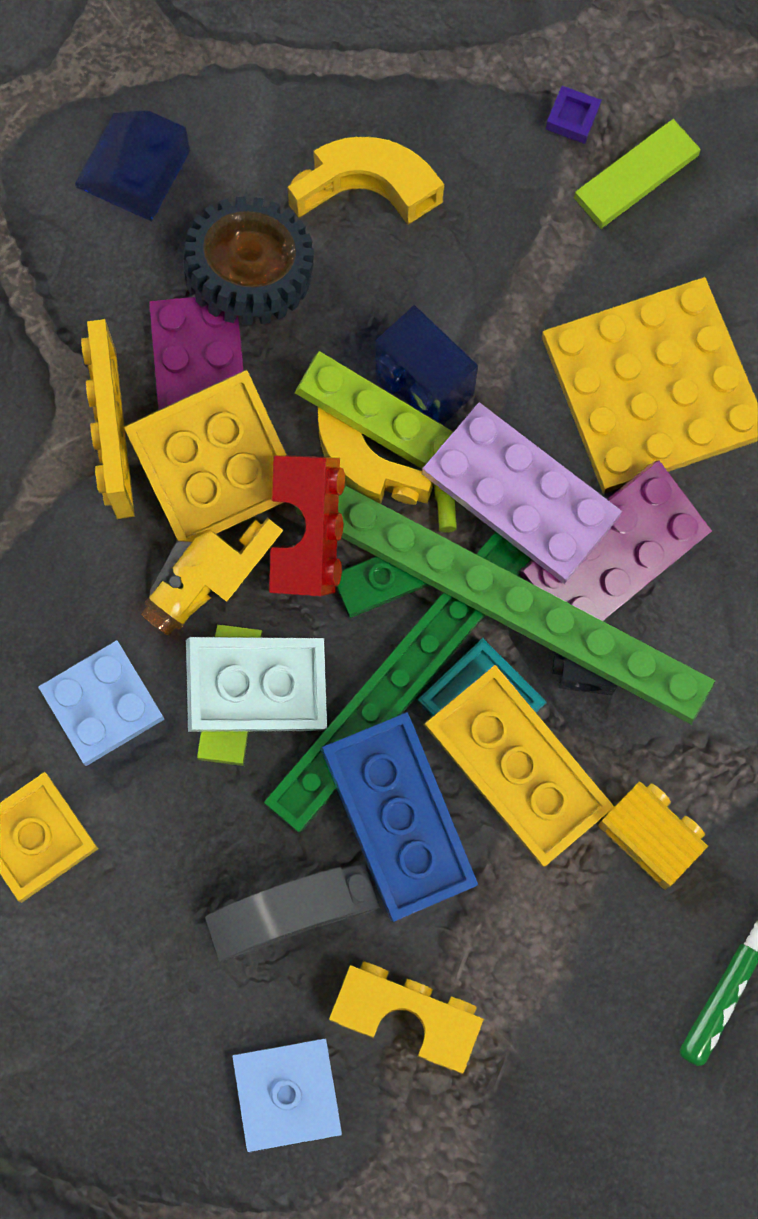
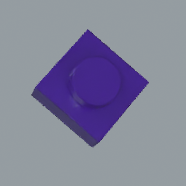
[546,86,602,144]

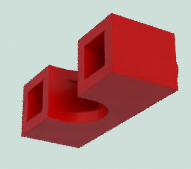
[269,455,345,596]

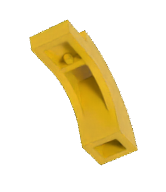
[287,137,444,225]
[318,407,433,505]

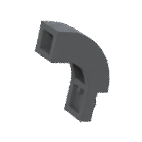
[205,864,380,962]

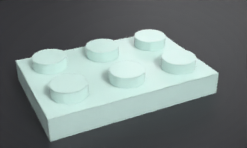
[186,637,327,732]

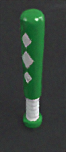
[680,920,758,1066]

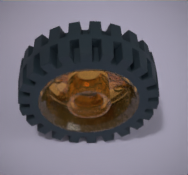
[183,196,314,325]

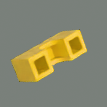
[329,961,484,1074]

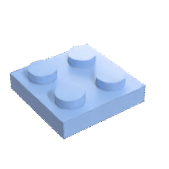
[39,640,164,766]

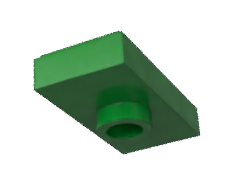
[336,557,430,618]

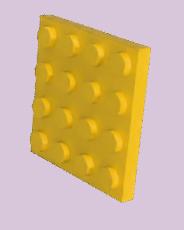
[542,277,758,494]

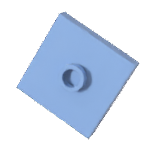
[232,1039,342,1152]

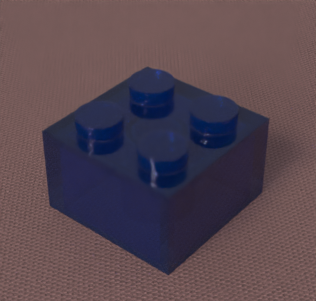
[376,305,478,425]

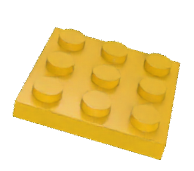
[124,370,286,542]

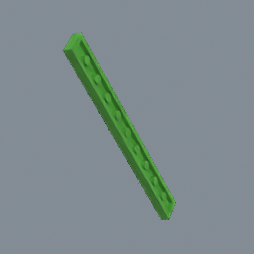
[295,485,715,725]

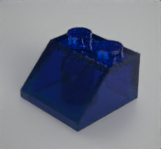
[75,110,190,221]

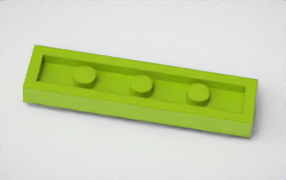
[295,351,453,469]

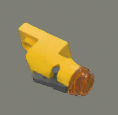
[141,517,283,636]

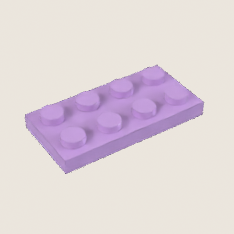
[422,402,622,584]

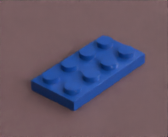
[320,712,478,922]

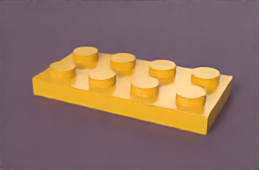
[81,319,135,519]
[424,665,614,867]

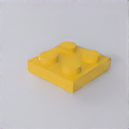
[0,772,99,903]

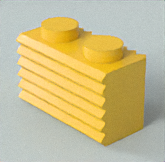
[598,781,708,890]

